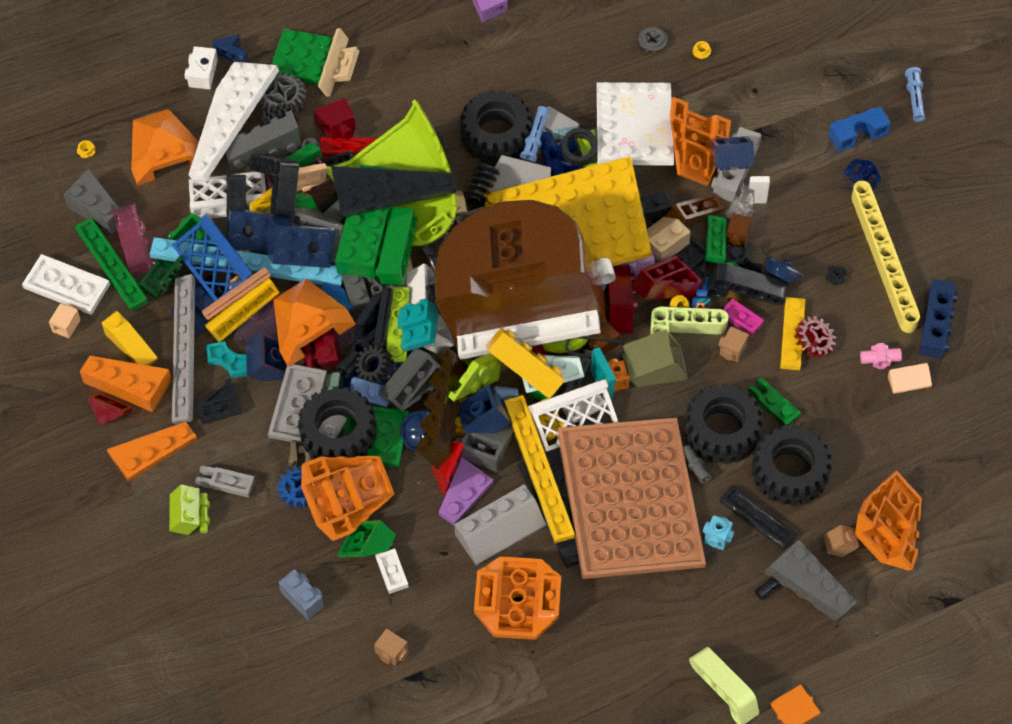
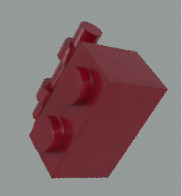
[303,328,342,369]

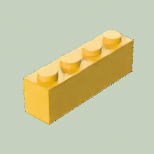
[486,327,565,399]

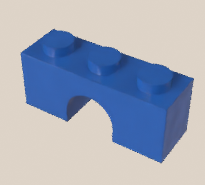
[828,106,891,152]

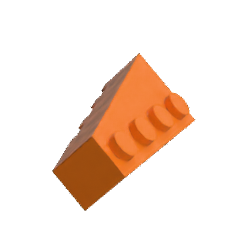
[80,356,172,412]

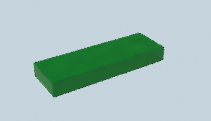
[705,215,727,263]

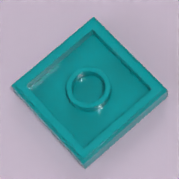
[590,347,616,400]

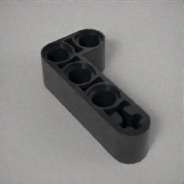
[707,263,788,305]

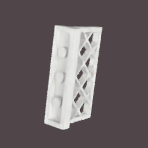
[189,172,266,219]
[528,379,619,452]

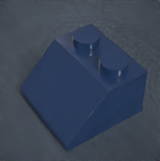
[710,136,755,171]
[246,332,287,381]
[459,384,510,433]

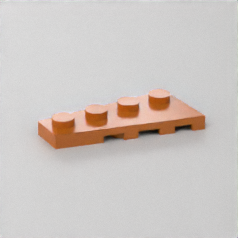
[107,422,197,482]

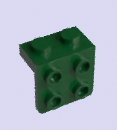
[138,255,184,299]

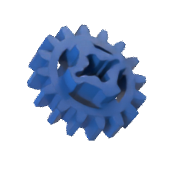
[277,466,307,509]

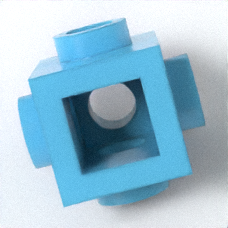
[703,515,734,550]

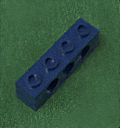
[918,279,958,359]

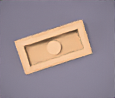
[888,363,932,394]

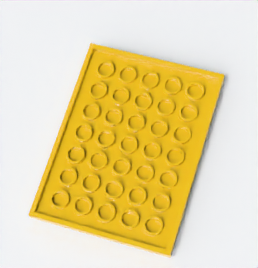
[484,156,653,266]

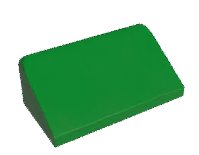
[285,143,322,168]

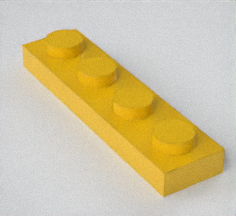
[780,297,805,371]

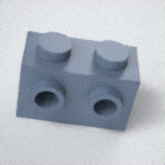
[278,569,324,620]

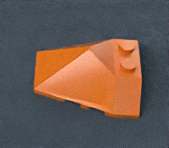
[670,97,731,186]
[131,109,199,186]
[273,279,356,367]
[301,456,395,541]
[855,471,922,571]

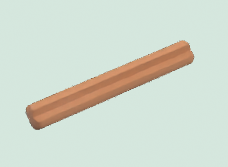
[202,268,271,320]

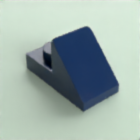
[212,35,249,63]

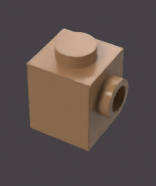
[718,327,749,362]
[824,525,859,557]
[374,628,409,666]

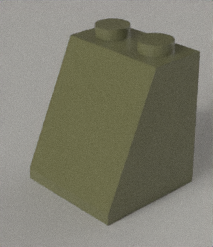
[622,330,688,387]

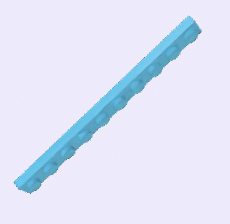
[150,237,344,287]

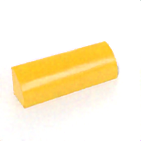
[205,278,279,342]

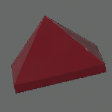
[88,392,133,426]

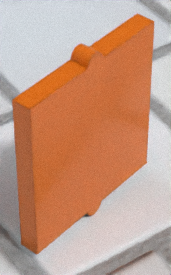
[770,685,821,724]

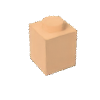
[49,303,81,338]

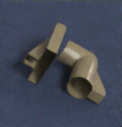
[288,441,313,468]

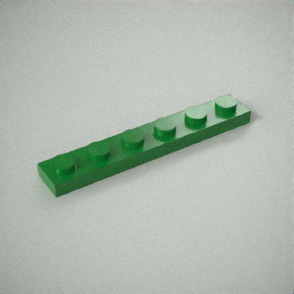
[74,218,148,312]

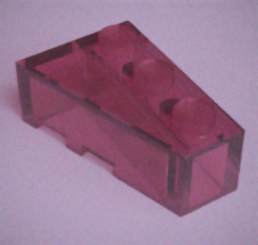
[112,204,155,277]

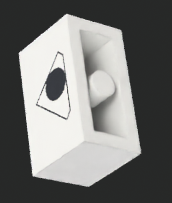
[185,47,218,89]

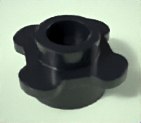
[825,265,847,285]

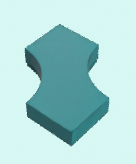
[206,341,247,378]

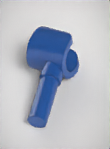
[696,277,709,301]

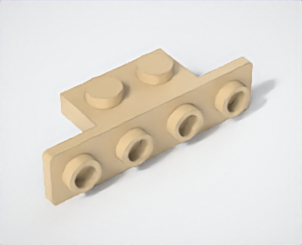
[318,28,359,97]

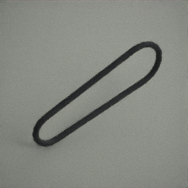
[565,336,625,362]

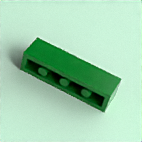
[375,208,418,285]

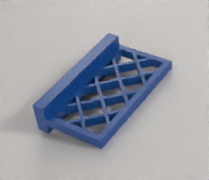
[172,215,254,301]

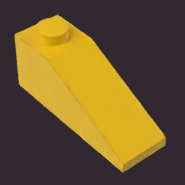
[102,311,158,366]

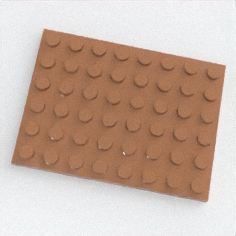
[557,418,706,579]

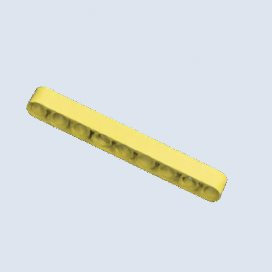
[852,181,920,333]

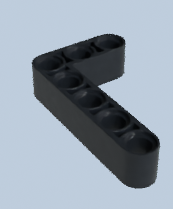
[249,154,299,217]

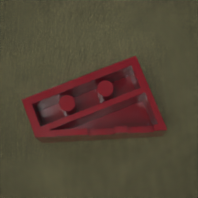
[631,256,703,299]
[607,266,637,334]

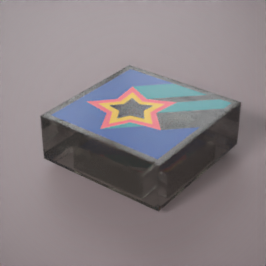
[691,297,711,309]

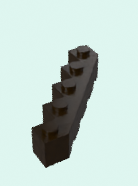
[414,346,469,469]

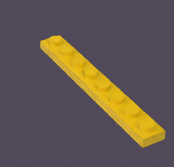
[504,395,575,543]

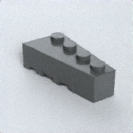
[224,110,301,171]
[764,540,857,621]

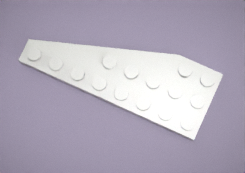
[188,62,279,181]

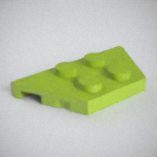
[448,353,501,401]

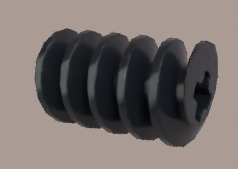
[464,164,500,207]

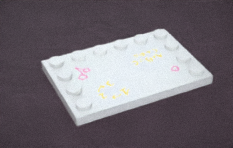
[597,82,674,165]

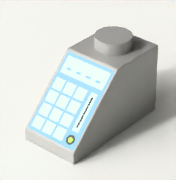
[537,106,579,141]

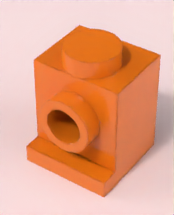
[607,358,630,391]

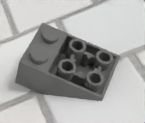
[290,207,344,262]
[342,274,407,319]
[461,419,515,472]

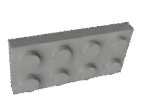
[268,364,327,444]

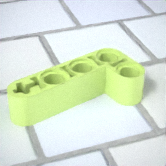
[650,307,728,335]
[689,647,759,724]

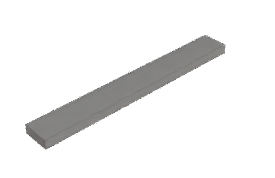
[172,274,195,424]

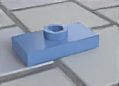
[350,378,388,407]

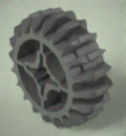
[258,72,307,114]

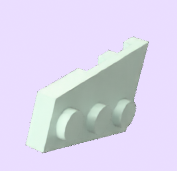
[522,355,584,393]

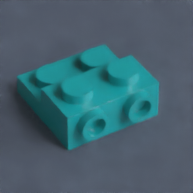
[397,299,439,351]

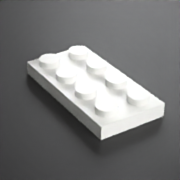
[22,254,110,315]

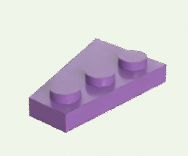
[439,458,494,526]

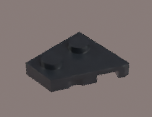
[197,378,241,424]

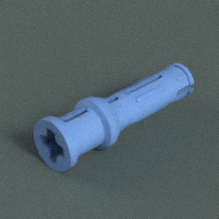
[905,67,925,122]
[520,106,549,162]

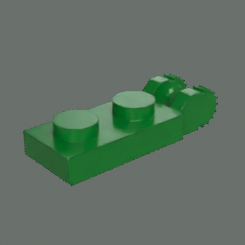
[748,378,801,426]

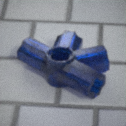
[539,132,581,177]

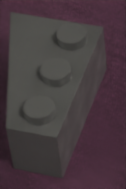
[378,348,441,411]

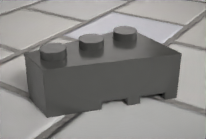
[63,169,123,234]

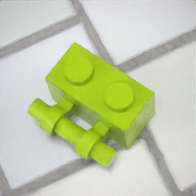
[169,485,210,535]

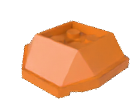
[474,557,561,640]

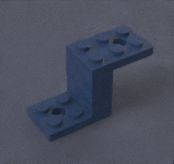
[227,209,335,268]

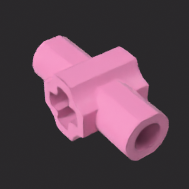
[860,343,902,369]

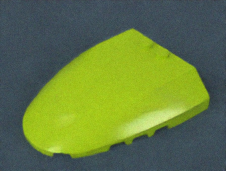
[327,99,457,246]

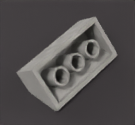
[454,485,546,566]

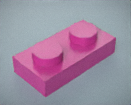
[723,299,764,337]

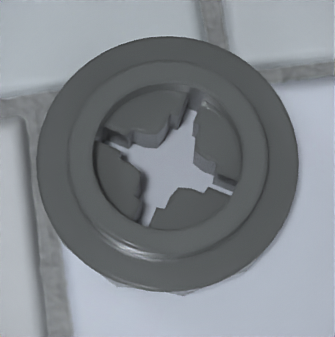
[638,27,668,53]

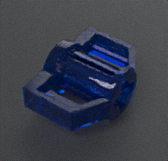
[843,158,882,191]

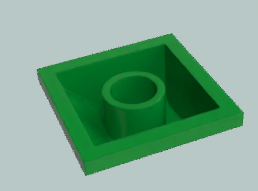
[337,520,396,558]

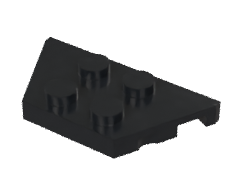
[672,235,709,289]

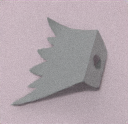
[488,155,551,193]

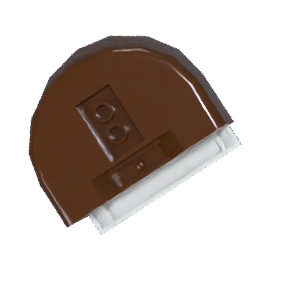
[434,200,606,359]

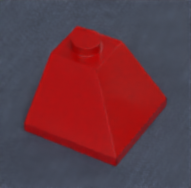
[431,442,464,495]

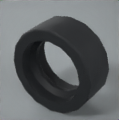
[561,128,598,166]

